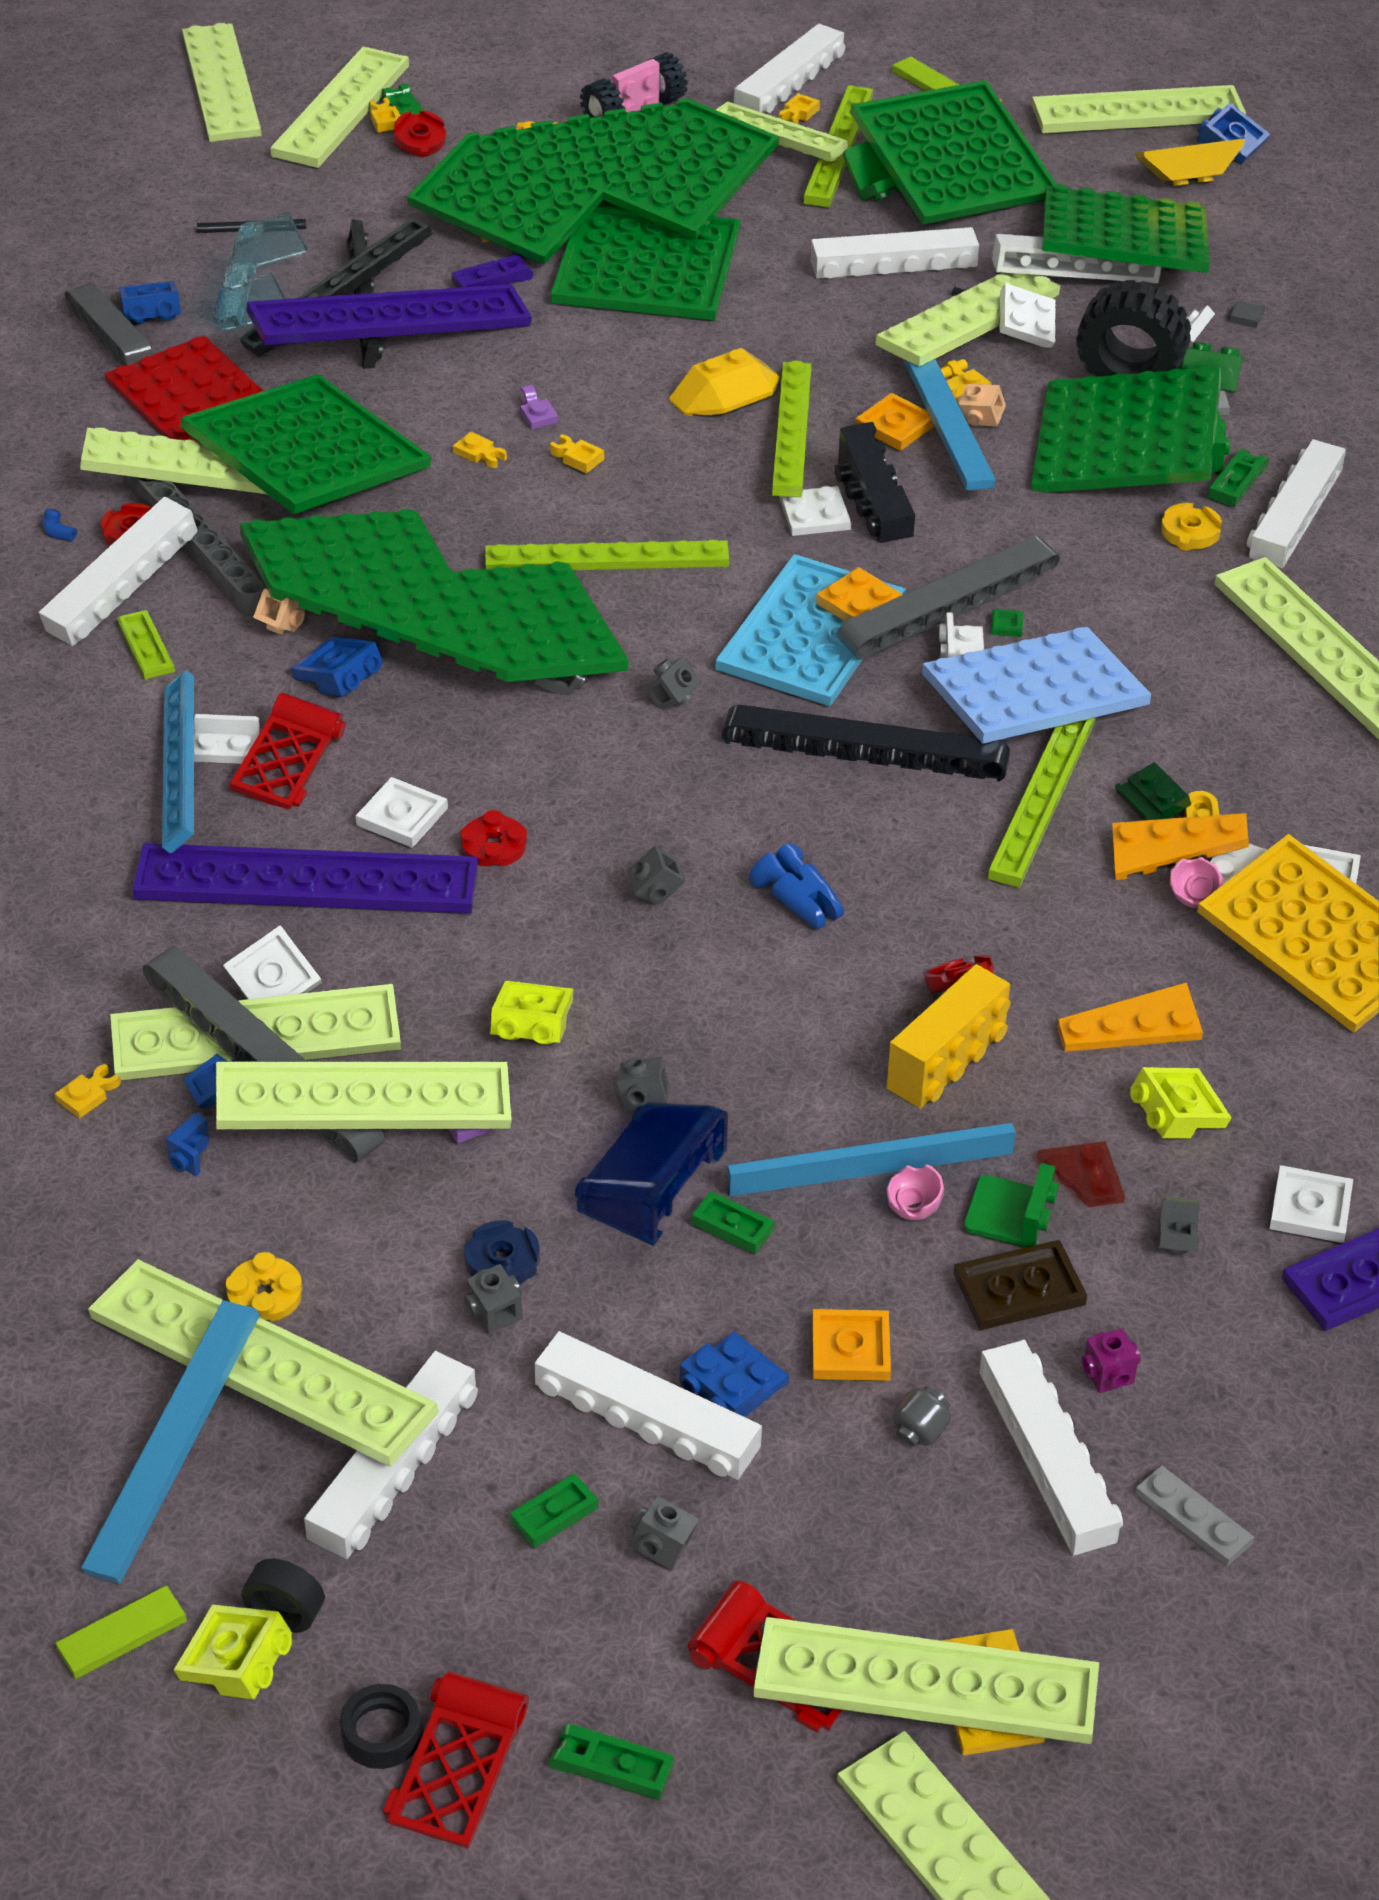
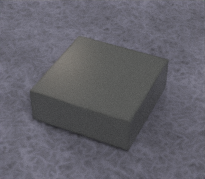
[1229,301,1265,328]

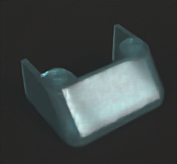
[212,213,307,331]

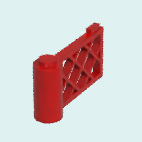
[230,692,346,810]
[687,1580,843,1733]
[383,1671,529,1849]

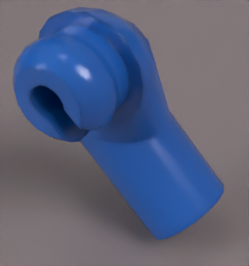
[42,508,77,542]

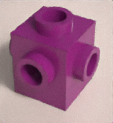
[1081,1328,1141,1393]

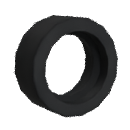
[241,1558,325,1633]
[340,1683,422,1769]

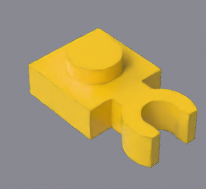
[779,93,820,124]
[370,98,400,133]
[453,432,507,468]
[550,435,604,474]
[55,1064,121,1119]

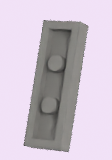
[1135,1465,1254,1567]

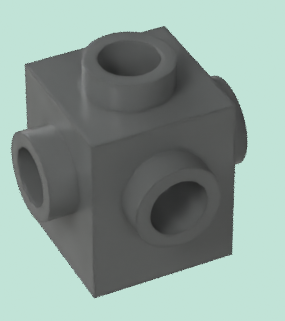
[642,657,701,710]
[627,846,686,905]
[613,1057,670,1112]
[464,1264,523,1334]
[629,1495,699,1570]

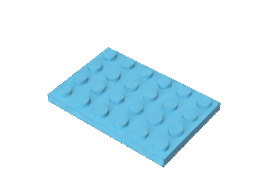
[715,554,906,707]

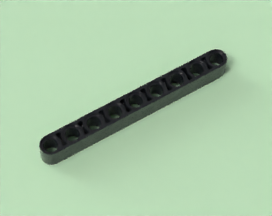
[721,705,1010,782]

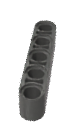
[65,283,153,366]

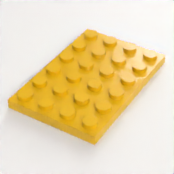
[1197,834,1379,1033]

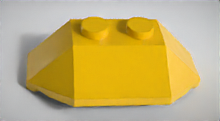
[1135,139,1245,186]
[669,348,780,416]

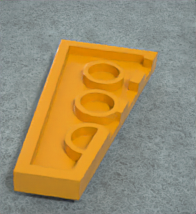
[1112,813,1249,880]
[1057,982,1203,1052]

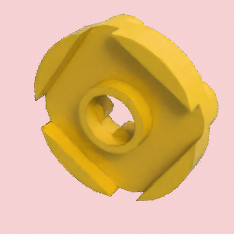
[1161,503,1222,551]
[225,1252,303,1322]

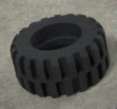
[1076,280,1191,377]

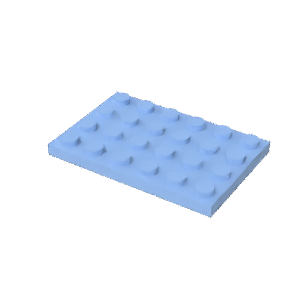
[922,627,1151,744]

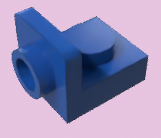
[183,1054,236,1109]
[166,1112,209,1177]

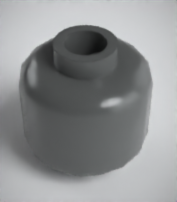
[893,1387,951,1447]

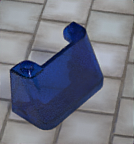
[575,1102,728,1246]

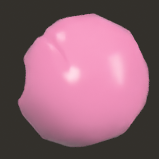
[1170,857,1223,908]
[886,1164,944,1221]

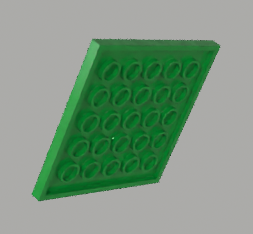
[849,80,1057,225]
[1042,184,1210,273]
[551,205,741,321]
[1031,366,1222,493]
[180,374,432,514]

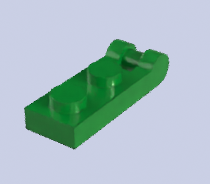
[382,83,424,115]
[1208,448,1269,507]
[548,1724,675,1800]

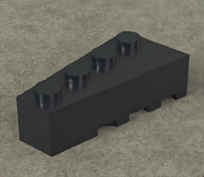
[834,422,915,543]

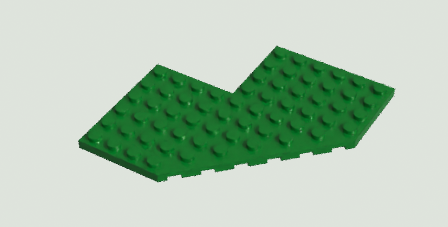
[407,98,779,265]
[240,509,629,682]

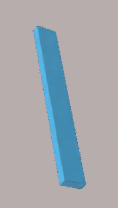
[902,359,996,490]
[162,670,194,853]
[727,1123,1016,1197]
[81,1300,260,1585]

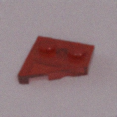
[1037,1141,1125,1207]

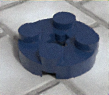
[464,1220,540,1284]

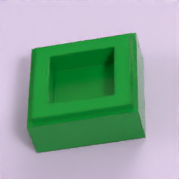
[991,609,1023,637]

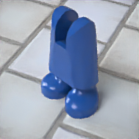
[749,843,844,930]

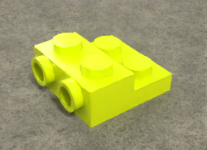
[490,980,574,1044]
[1130,1067,1232,1138]
[174,1604,292,1700]

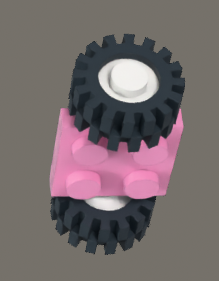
[580,52,688,118]

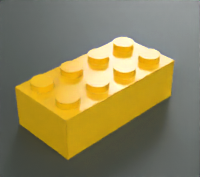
[887,964,1011,1109]

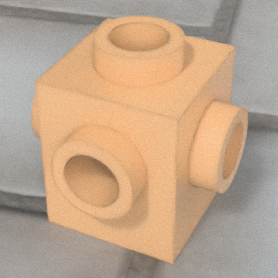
[958,384,1006,427]
[253,589,305,635]

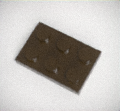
[954,1240,1088,1330]

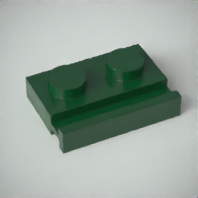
[1115,762,1191,821]

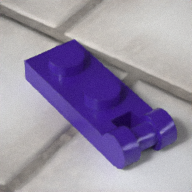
[452,255,533,288]

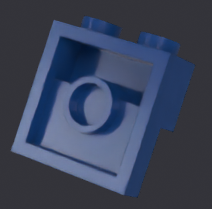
[1196,103,1270,164]
[119,281,181,324]
[290,636,383,697]
[680,1331,789,1417]

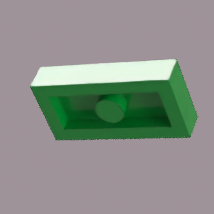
[692,1191,775,1254]
[510,1473,598,1549]

